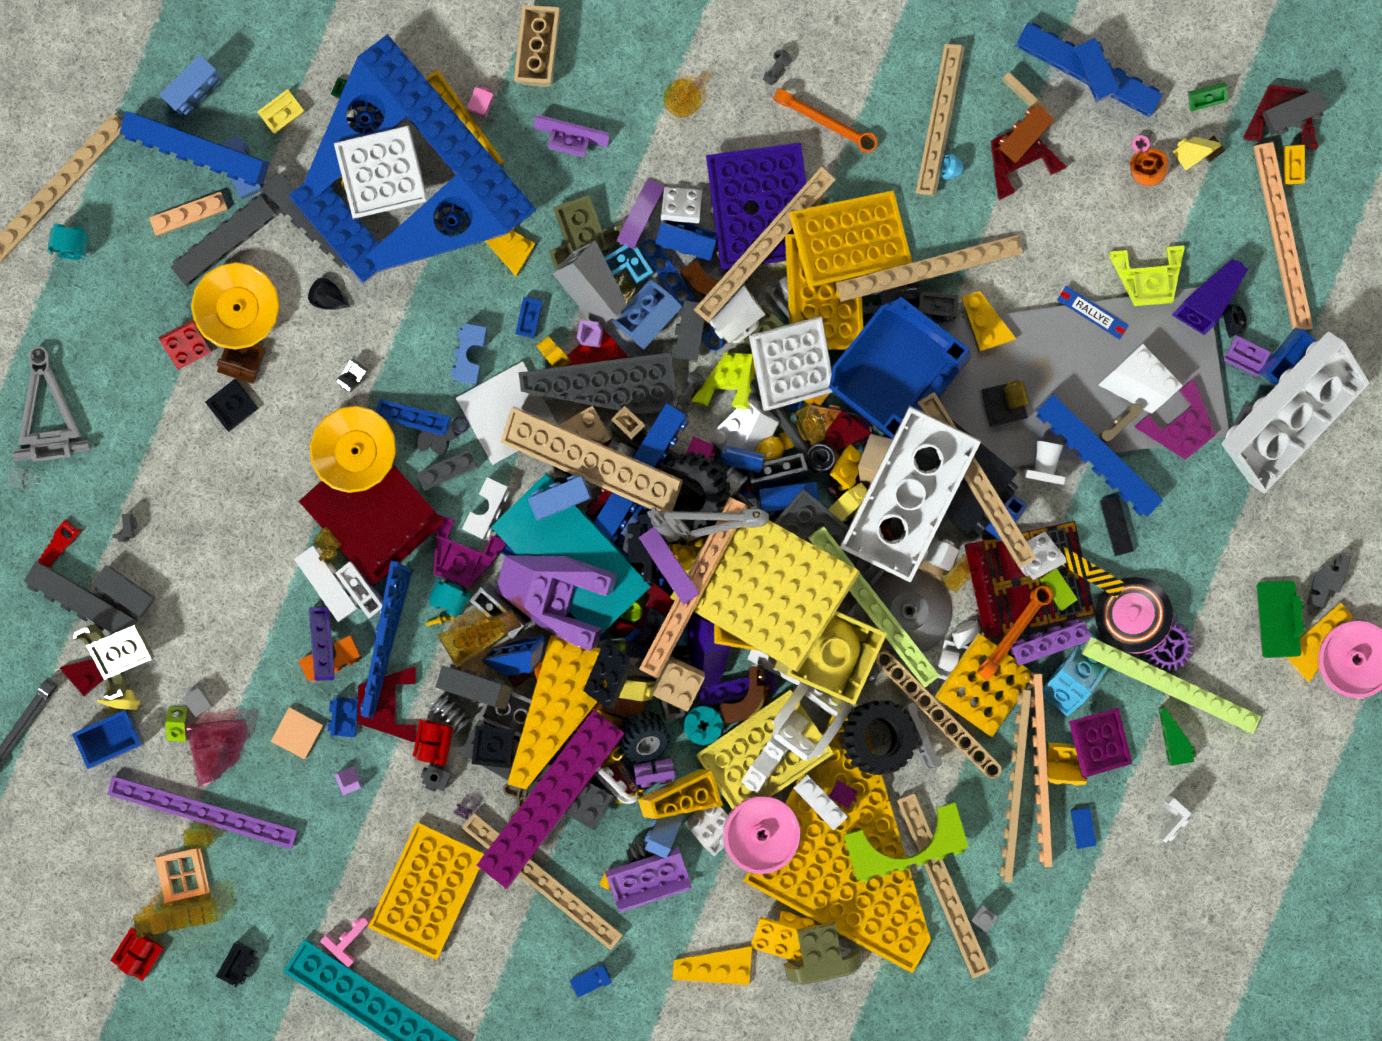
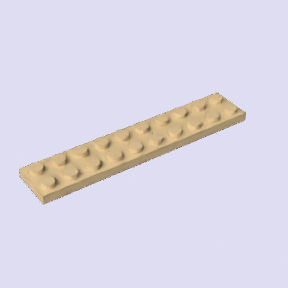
[500,406,683,512]

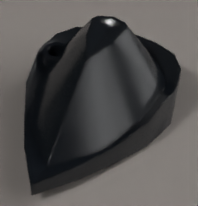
[308,277,350,310]

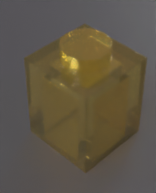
[1003,379,1030,410]
[940,563,971,593]
[183,827,213,849]

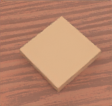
[271,707,323,759]

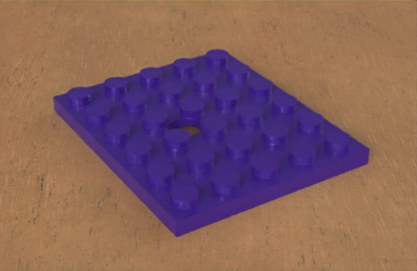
[706,143,806,270]

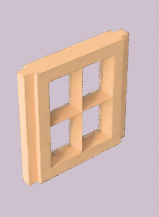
[155,847,210,903]

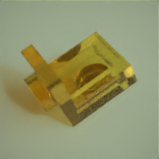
[614,273,637,304]
[313,528,341,561]

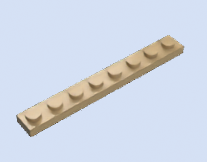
[916,44,965,196]

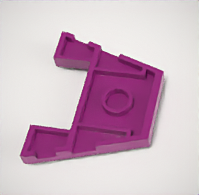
[1134,379,1215,460]
[433,514,507,588]

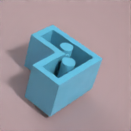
[604,245,653,285]

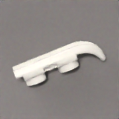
[594,767,639,804]

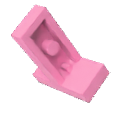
[320,916,370,967]

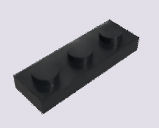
[1099,496,1134,556]

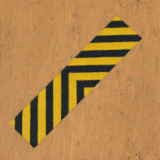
[1059,545,1126,598]

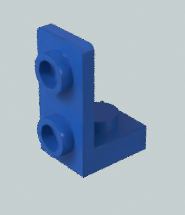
[570,963,612,997]

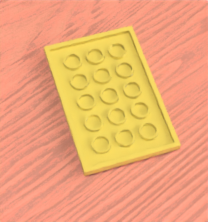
[696,690,835,809]

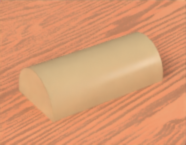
[514,5,561,87]

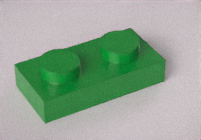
[1188,82,1228,111]

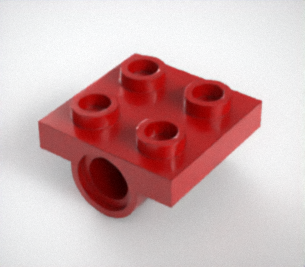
[159,319,212,370]
[413,719,453,765]
[110,927,164,981]

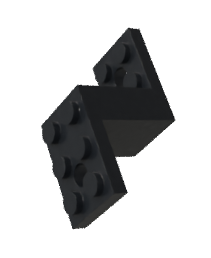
[583,607,667,710]

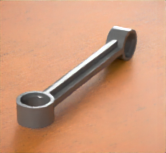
[751,378,823,475]
[0,678,58,773]

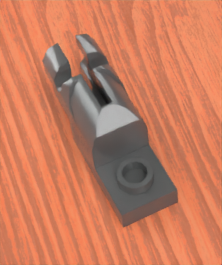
[1307,554,1351,609]

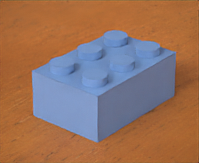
[159,54,222,117]
[612,279,682,350]

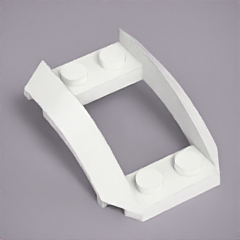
[772,682,852,761]

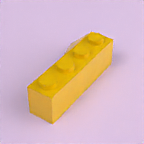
[638,769,723,819]

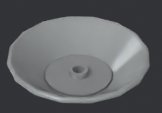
[865,569,952,653]

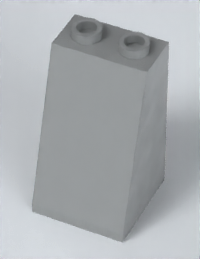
[552,240,627,325]

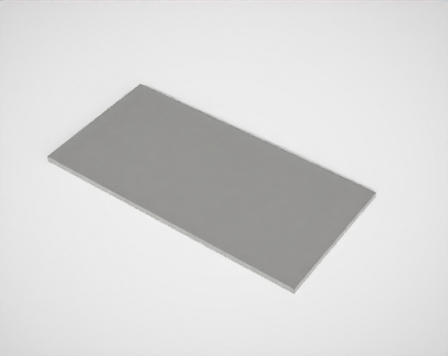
[936,287,1229,467]

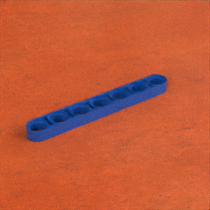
[642,239,723,351]

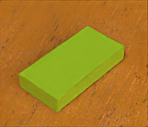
[1040,568,1078,611]

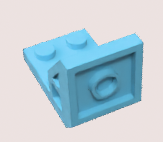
[1043,632,1109,717]

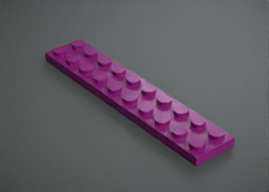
[476,710,625,889]

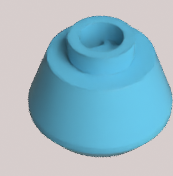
[940,153,964,179]

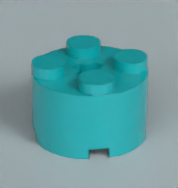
[47,223,89,260]
[428,577,473,617]
[684,706,723,745]

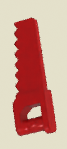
[38,519,82,567]

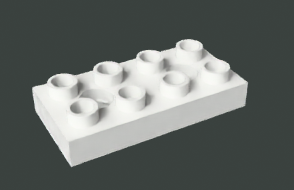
[1221,331,1370,494]
[840,406,981,582]

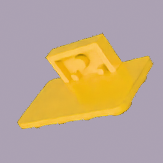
[751,910,818,964]

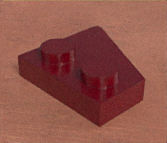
[819,409,872,451]
[60,659,104,696]

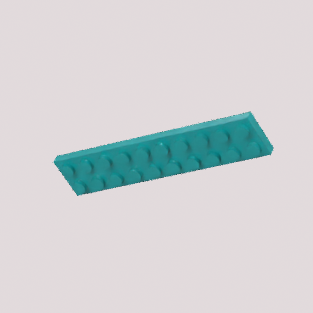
[283,939,460,1041]

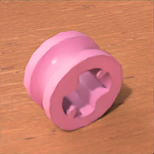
[1132,135,1150,153]

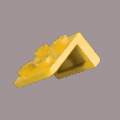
[1046,742,1087,786]

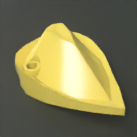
[97,690,141,710]

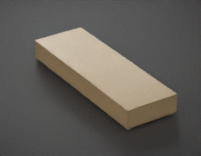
[1002,72,1050,114]

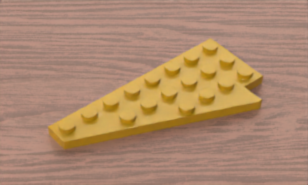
[507,635,607,790]

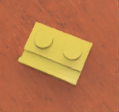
[257,89,305,135]

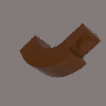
[681,260,749,296]
[720,664,770,723]

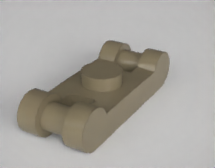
[1099,404,1142,442]

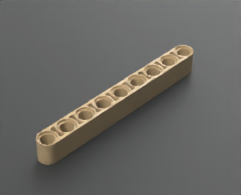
[875,651,1002,779]

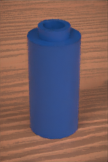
[720,446,765,473]

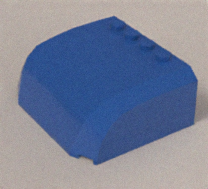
[828,297,971,439]

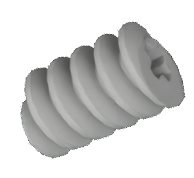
[428,693,471,734]

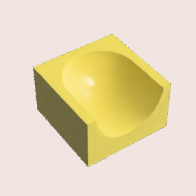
[775,610,887,705]

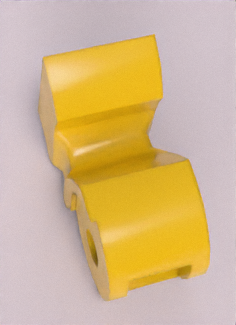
[536,336,571,368]

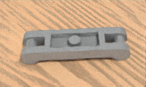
[902,702,942,769]

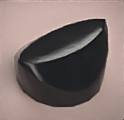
[1223,304,1247,338]
[807,443,840,471]

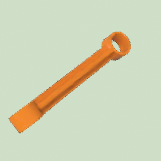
[772,88,877,153]
[977,586,1053,681]

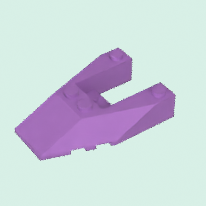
[495,555,618,651]

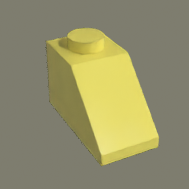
[1173,137,1222,170]
[828,482,868,523]
[619,676,656,701]

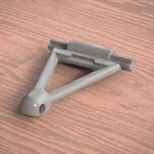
[12,346,91,462]
[647,507,769,544]

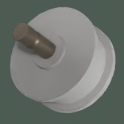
[726,467,753,509]

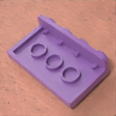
[1009,619,1091,665]
[605,848,692,912]

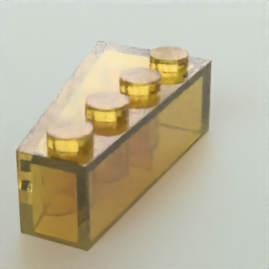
[437,610,521,668]
[133,895,220,938]

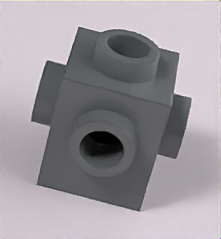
[420,763,452,792]

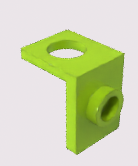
[165,706,188,742]

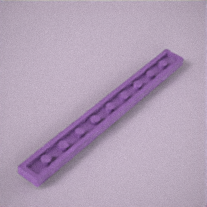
[107,776,298,849]

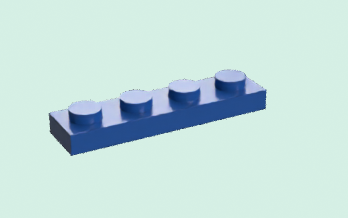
[375,399,452,437]

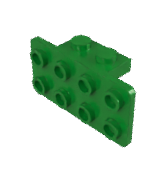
[1256,581,1306,658]

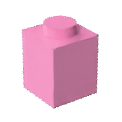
[467,86,494,118]

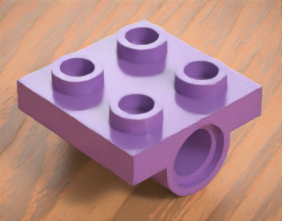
[634,758,675,788]

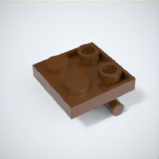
[217,344,266,384]

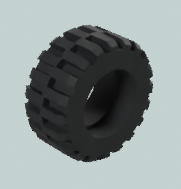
[660,452,731,530]
[840,700,918,775]

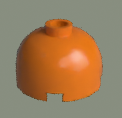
[1130,148,1169,186]

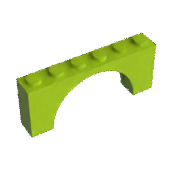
[843,802,969,882]

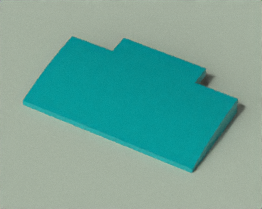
[491,473,652,637]

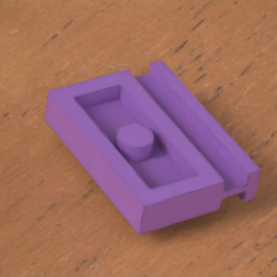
[1223,335,1271,377]

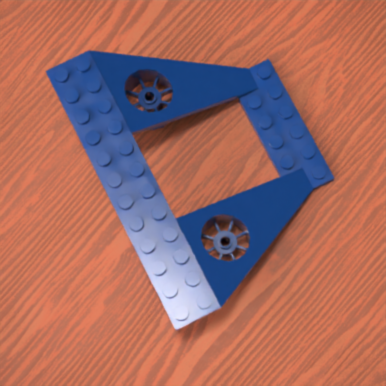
[288,34,537,284]

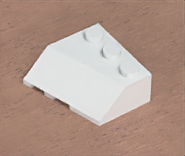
[1098,344,1183,414]
[708,394,780,452]

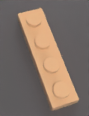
[149,192,228,236]

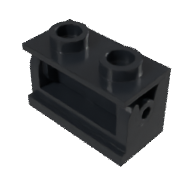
[215,941,257,988]

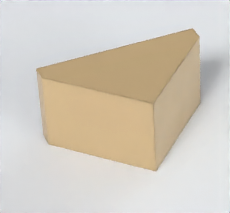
[611,406,646,441]

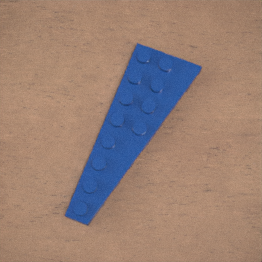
[360,560,413,719]

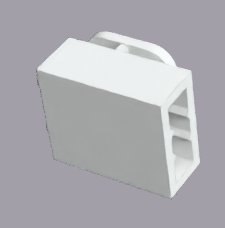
[709,284,765,343]

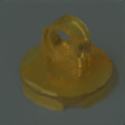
[663,79,701,118]
[796,406,834,445]

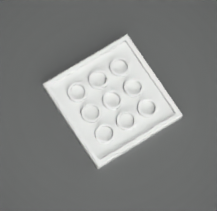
[334,125,428,219]
[749,316,832,411]
[456,361,558,465]

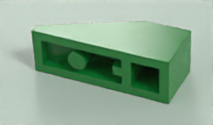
[1159,707,1196,766]

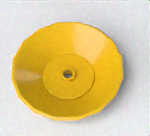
[191,262,280,350]
[309,406,396,493]

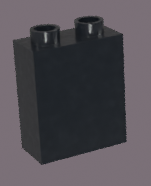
[914,419,1019,534]

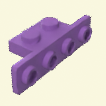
[534,115,610,157]

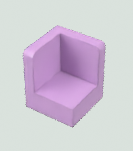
[577,320,603,347]
[335,766,363,795]

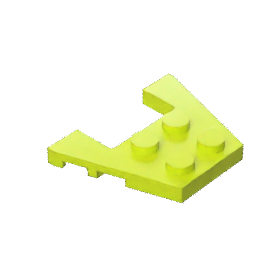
[1109,246,1184,306]
[691,353,755,409]

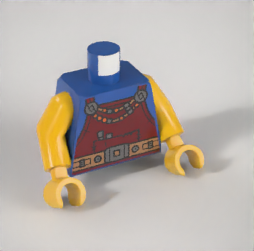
[598,746,646,804]

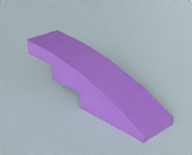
[617,179,665,249]
[639,527,700,605]

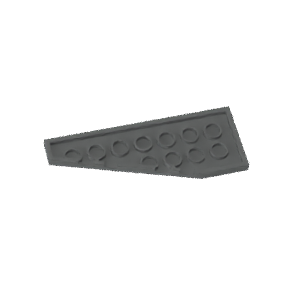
[518,352,678,415]

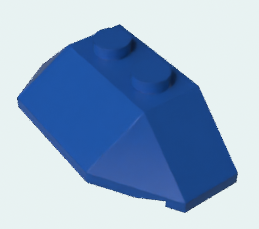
[481,636,545,676]

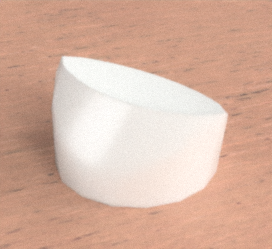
[951,620,983,649]

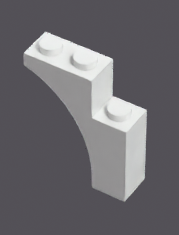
[742,710,809,793]

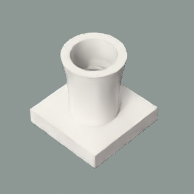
[1022,441,1065,485]

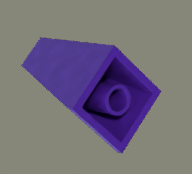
[1172,259,1248,335]
[688,612,731,688]

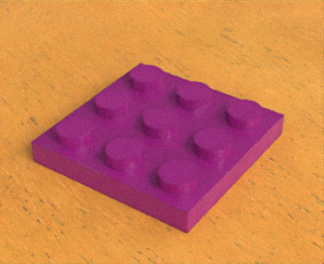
[1069,708,1132,778]

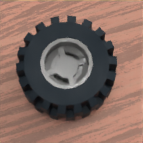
[619,711,670,763]

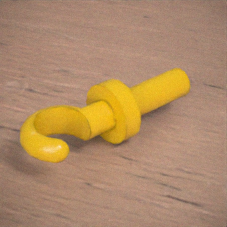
[426,615,455,626]

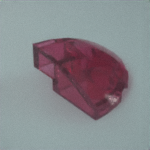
[186,719,247,787]

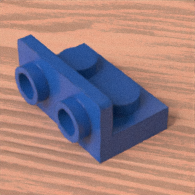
[328,697,358,737]

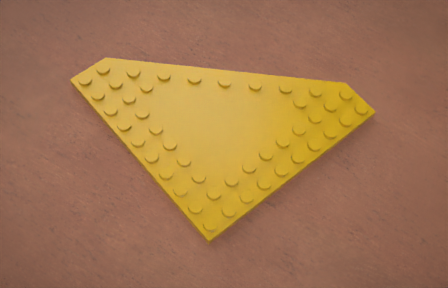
[743,716,931,974]

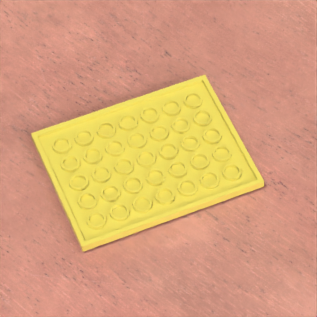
[670,508,860,672]

